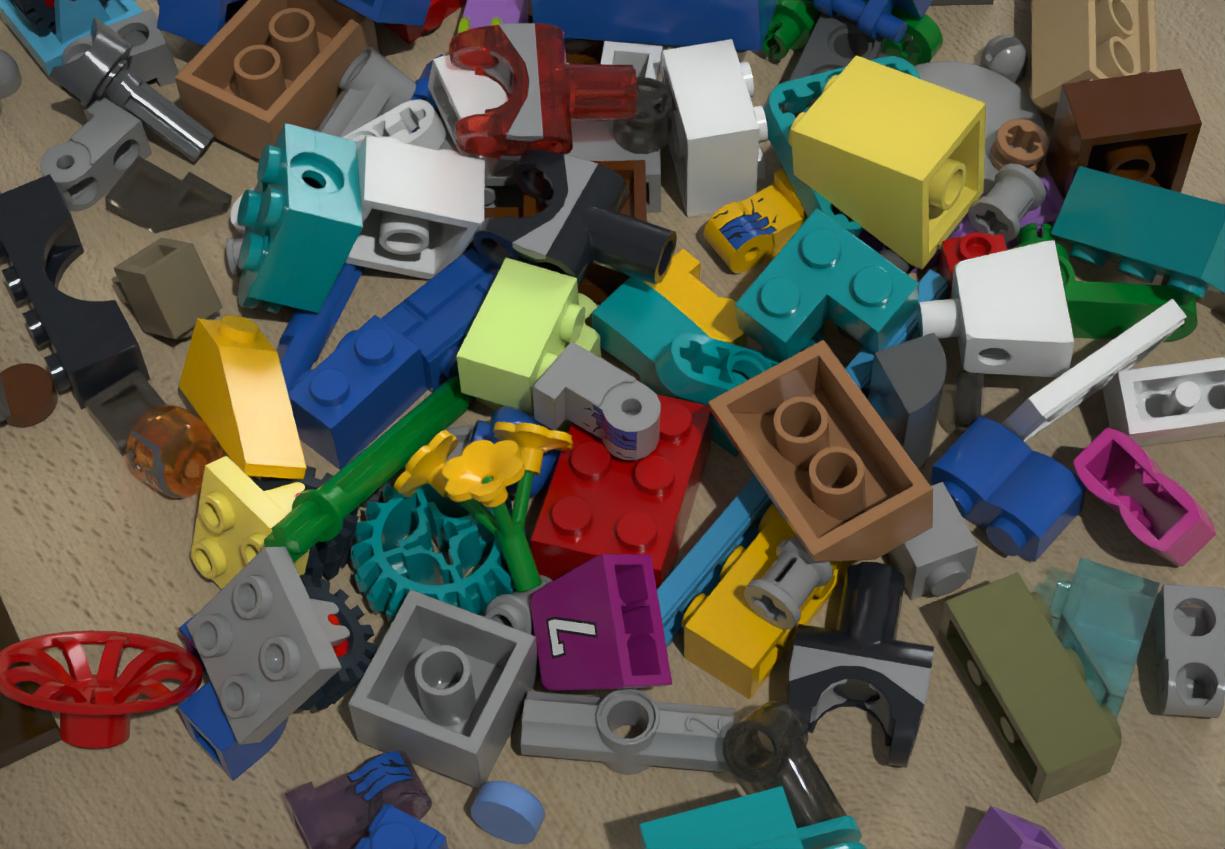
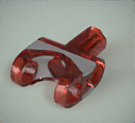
[449,23,637,160]

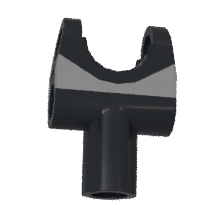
[473,149,677,288]
[786,561,934,768]

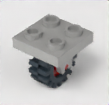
[186,547,377,745]

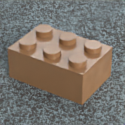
[175,0,379,159]

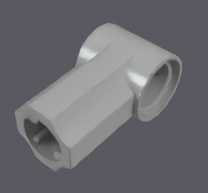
[316,47,416,138]

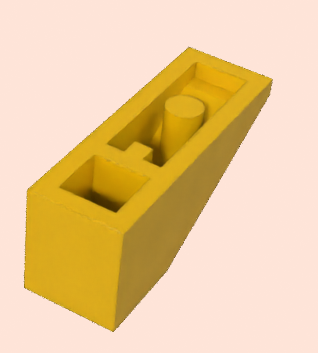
[179,315,307,480]

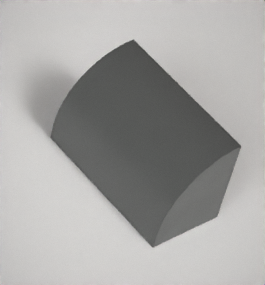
[868,333,947,470]

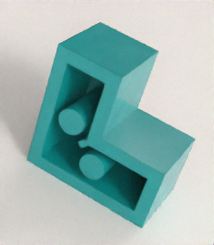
[735,208,920,362]

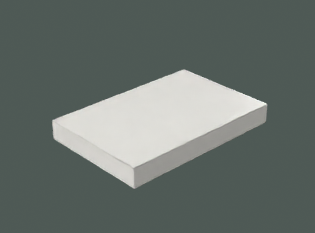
[1001,299,1187,442]

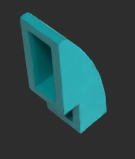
[592,276,749,457]

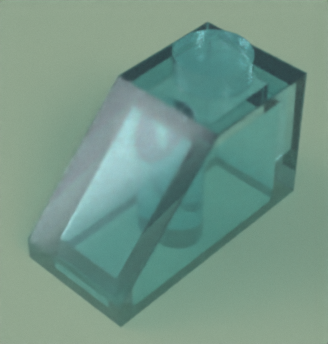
[1049,557,1160,719]

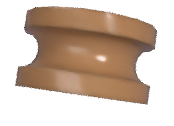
[990,119,1049,174]

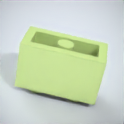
[456,258,586,414]

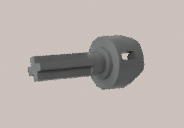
[48,17,215,162]

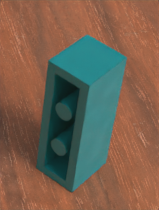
[1051,166,1225,299]

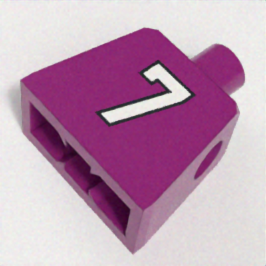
[530,554,672,690]

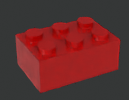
[531,394,712,589]

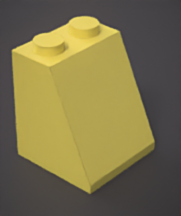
[788,55,986,270]

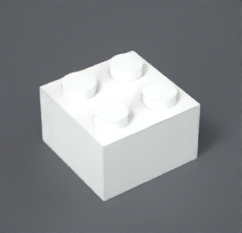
[662,39,768,217]
[345,135,485,280]

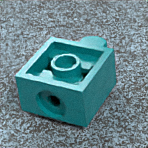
[237,123,363,314]
[639,786,866,849]

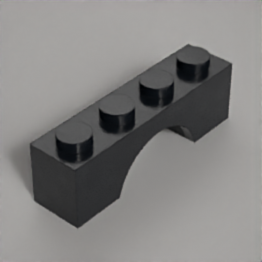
[0,174,151,410]

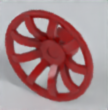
[0,630,203,748]

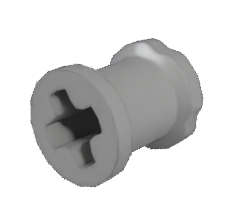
[968,163,1046,243]
[744,537,833,629]

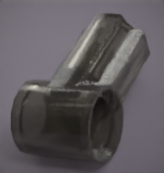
[723,701,847,828]

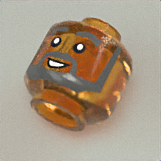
[126,404,223,498]

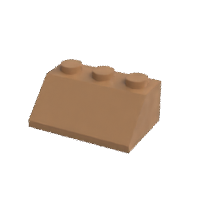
[708,340,933,562]

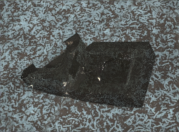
[105,156,232,233]

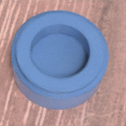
[470,781,545,844]

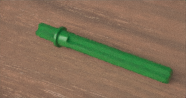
[264,376,476,563]

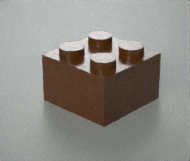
[1045,68,1202,200]

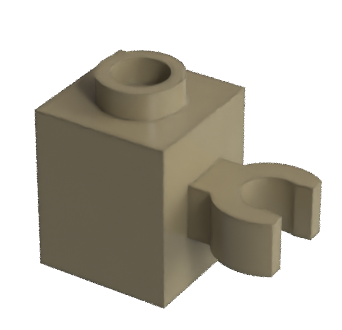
[111,238,223,339]

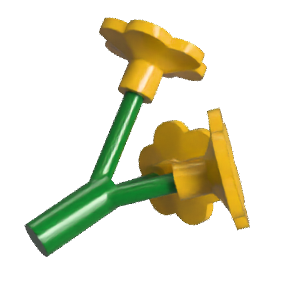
[394,422,573,593]

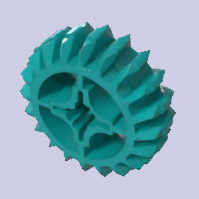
[351,483,530,624]

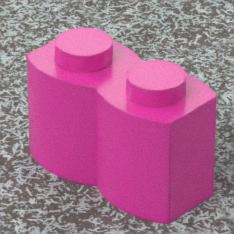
[1073,428,1216,567]

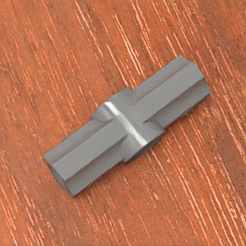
[520,688,735,775]

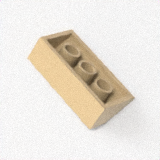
[1029,0,1157,120]

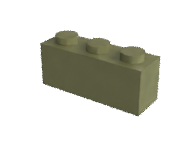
[939,572,1122,803]

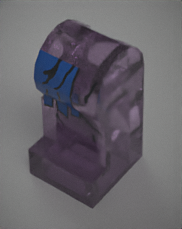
[285,751,432,849]

